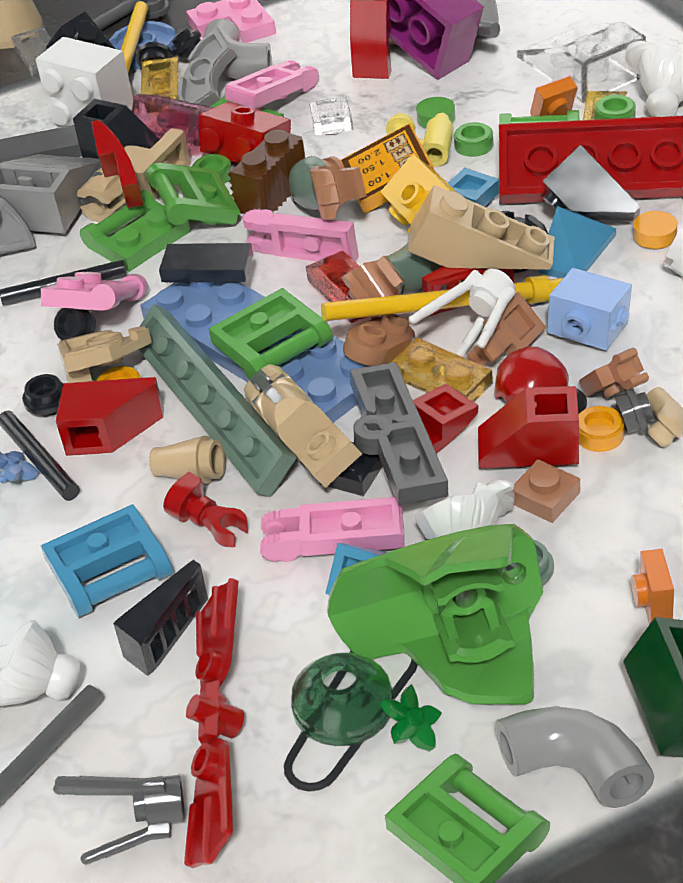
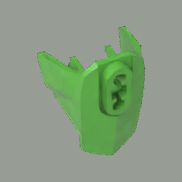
[327,524,543,704]

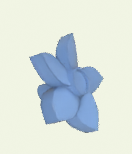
[0,451,39,483]

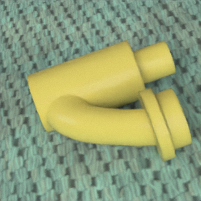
[386,113,454,167]

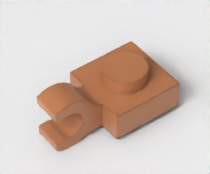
[467,292,546,369]
[579,348,649,399]

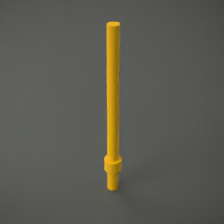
[321,275,563,321]

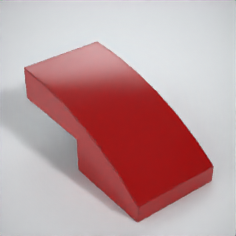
[350,0,392,79]
[91,120,143,208]
[413,384,479,454]

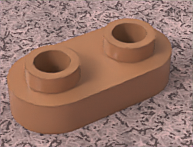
[343,314,415,366]

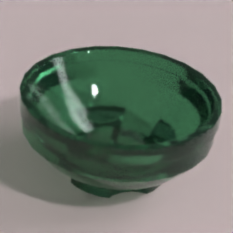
[291,652,394,746]

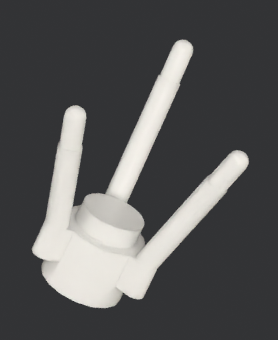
[409,268,516,361]

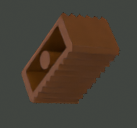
[227,130,305,214]

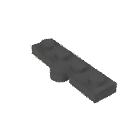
[350,362,448,505]

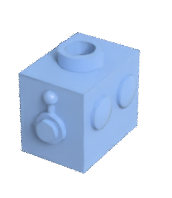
[547,268,632,351]

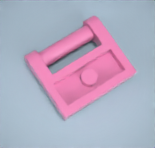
[41,272,148,311]

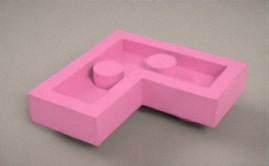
[186,0,276,43]

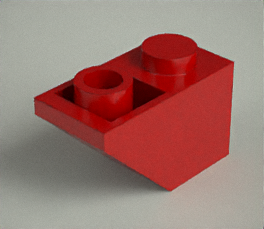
[56,377,164,456]
[478,386,579,468]

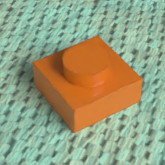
[530,76,578,116]
[631,548,674,624]

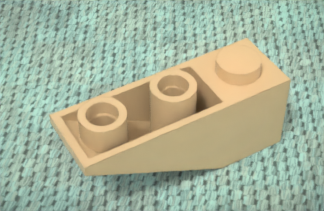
[407,185,555,270]

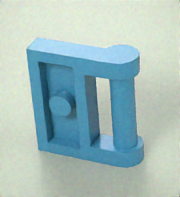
[40,504,173,618]

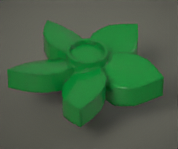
[379,684,442,752]

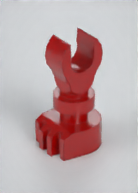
[163,472,248,547]

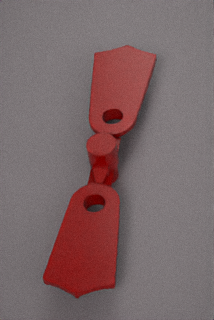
[184,578,244,868]

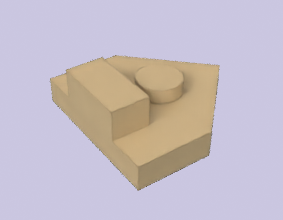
[57,326,152,383]

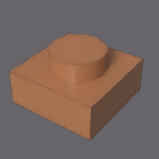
[512,459,580,523]

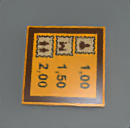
[340,123,435,214]

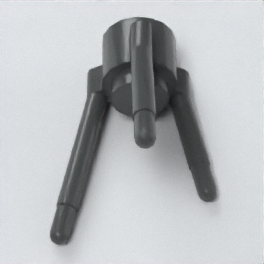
[53,775,185,865]

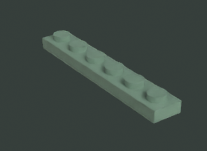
[138,304,297,497]

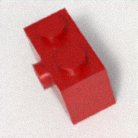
[199,102,291,163]

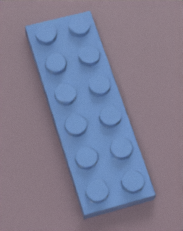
[140,282,369,423]

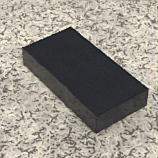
[159,243,253,283]

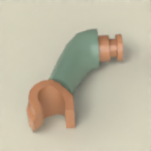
[288,156,367,220]
[341,243,443,319]

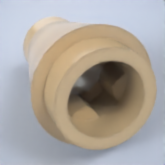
[149,435,225,484]

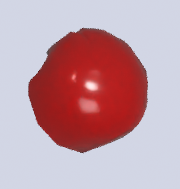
[494,346,569,403]

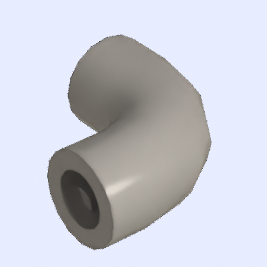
[203,19,272,79]
[495,706,654,808]

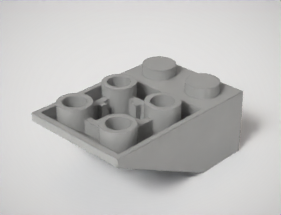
[0,154,101,234]

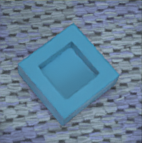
[448,168,499,207]

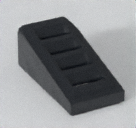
[113,559,208,676]

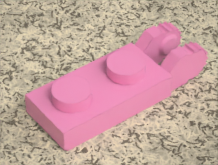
[225,60,319,110]
[242,209,359,267]
[260,497,405,562]

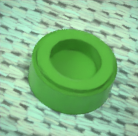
[595,95,636,120]
[416,97,455,128]
[454,122,494,157]
[192,154,232,184]

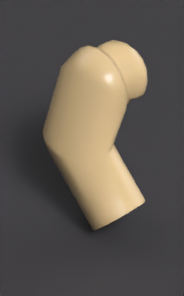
[647,387,683,447]

